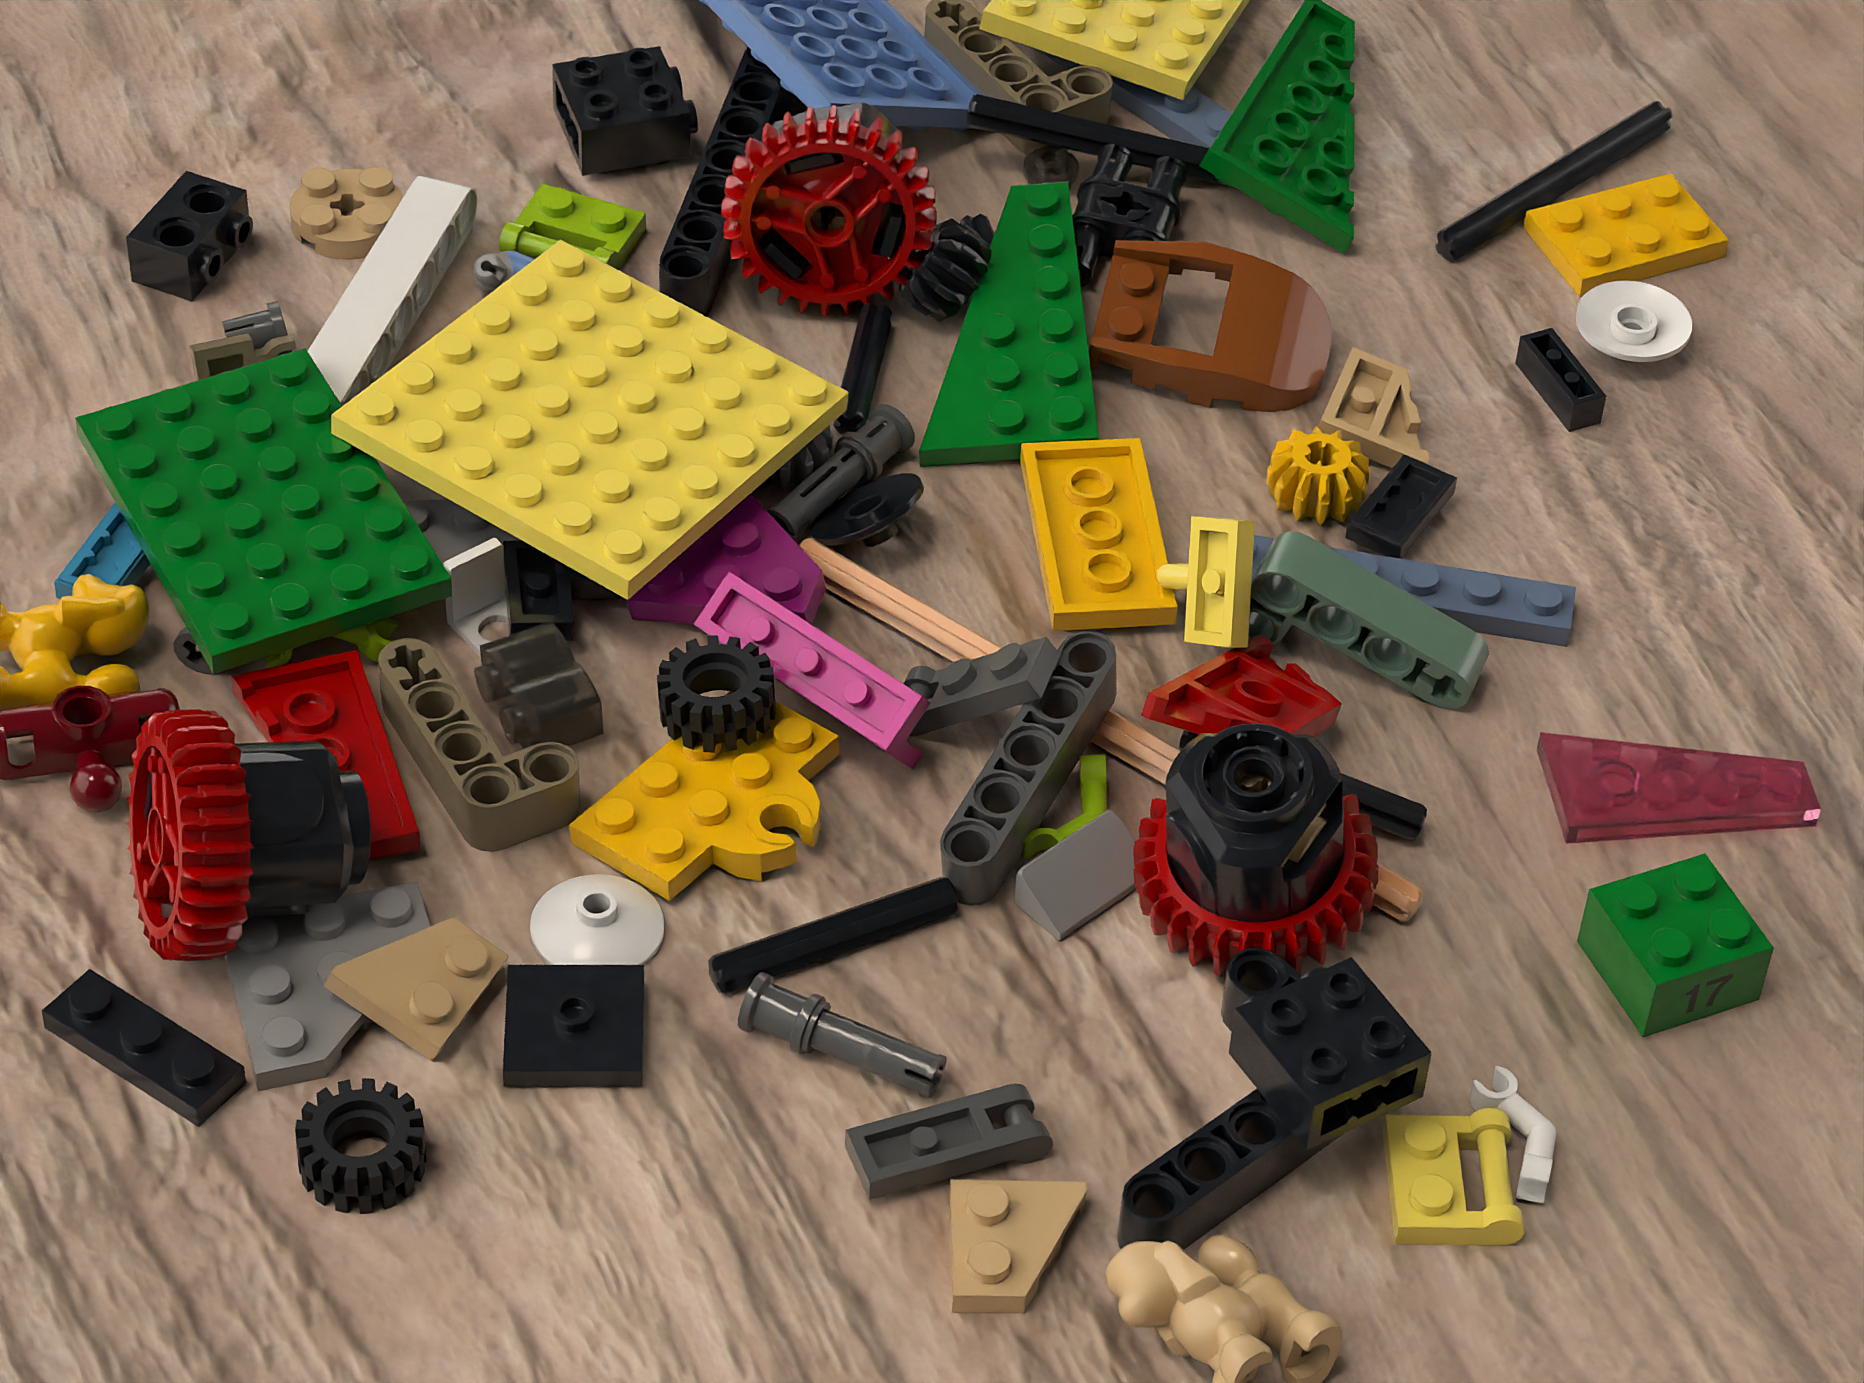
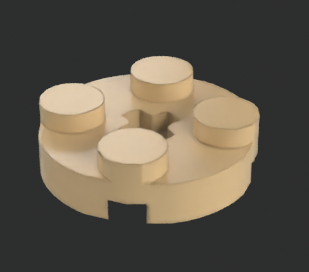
[290,166,403,259]

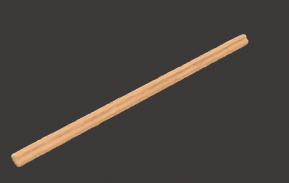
[800,538,1423,922]

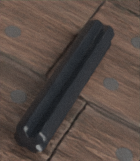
[833,302,892,434]

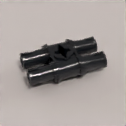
[1072,144,1188,287]

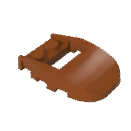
[1089,240,1332,412]

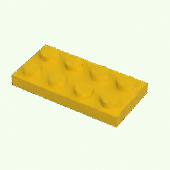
[1020,438,1178,631]

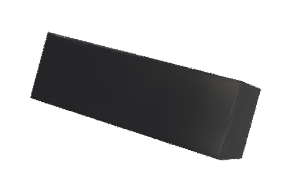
[1515,328,1606,432]

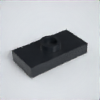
[1345,455,1457,559]

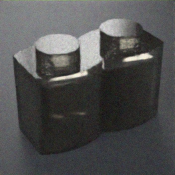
[474,622,604,749]

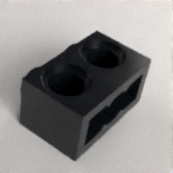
[126,171,253,302]

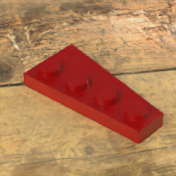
[231,650,420,861]

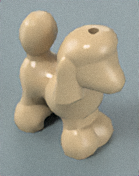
[1105,1235,1342,1383]

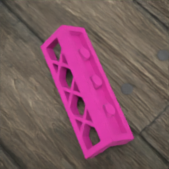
[694,572,931,769]

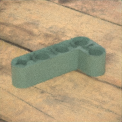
[1248,532,1489,709]

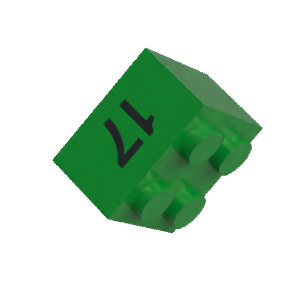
[1577,853,1774,1037]

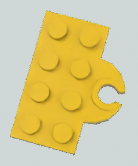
[569,691,840,901]

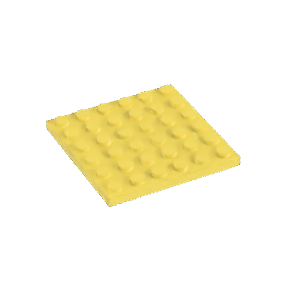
[331,240,849,600]

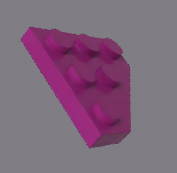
[627,494,826,625]

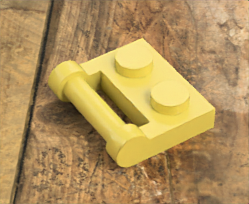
[1382,1108,1524,1246]

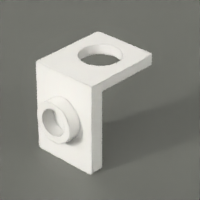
[443,538,537,665]

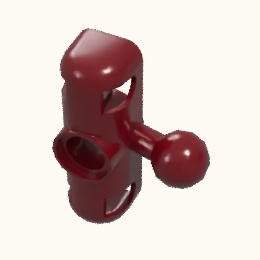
[0,686,180,813]

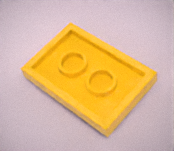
[1523,173,1729,297]

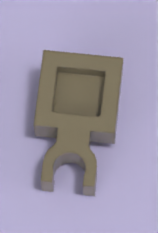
[189,333,296,381]

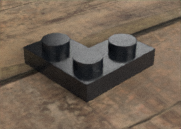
[503,540,625,643]

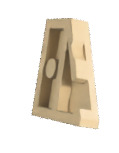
[1318,347,1430,468]
[324,917,509,1062]
[949,1179,1087,1314]

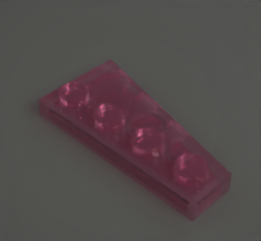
[1536,732,1821,844]

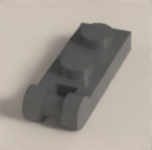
[904,637,1060,737]
[845,1083,1053,1200]

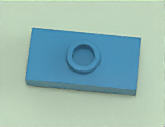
[54,503,151,599]

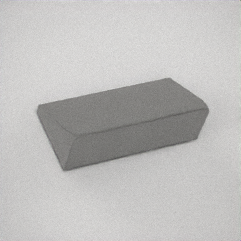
[1014,809,1136,941]

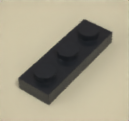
[42,969,246,1127]

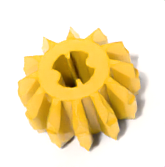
[1266,426,1371,526]

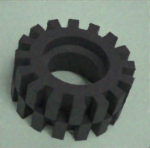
[657,635,776,753]
[295,1078,427,1214]

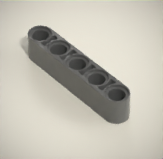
[940,631,1117,905]

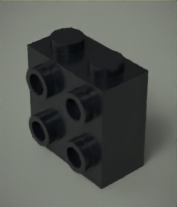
[552,46,698,176]
[1228,957,1432,1151]

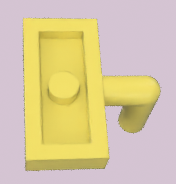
[1156,516,1255,648]

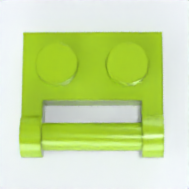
[499,183,646,270]

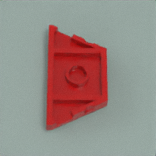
[1141,634,1342,737]

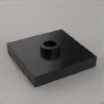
[503,965,644,1086]

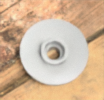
[1576,281,1692,362]
[530,874,664,966]

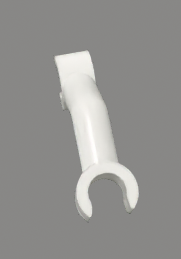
[1469,1066,1556,1204]

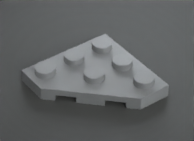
[225,881,431,1091]

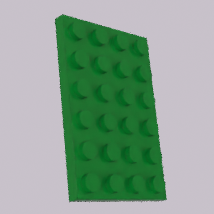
[75,348,452,674]

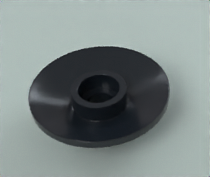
[810,473,924,547]

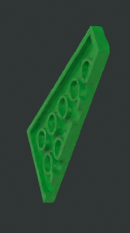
[1199,0,1355,254]
[919,182,1099,467]

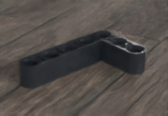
[1117,948,1345,1250]

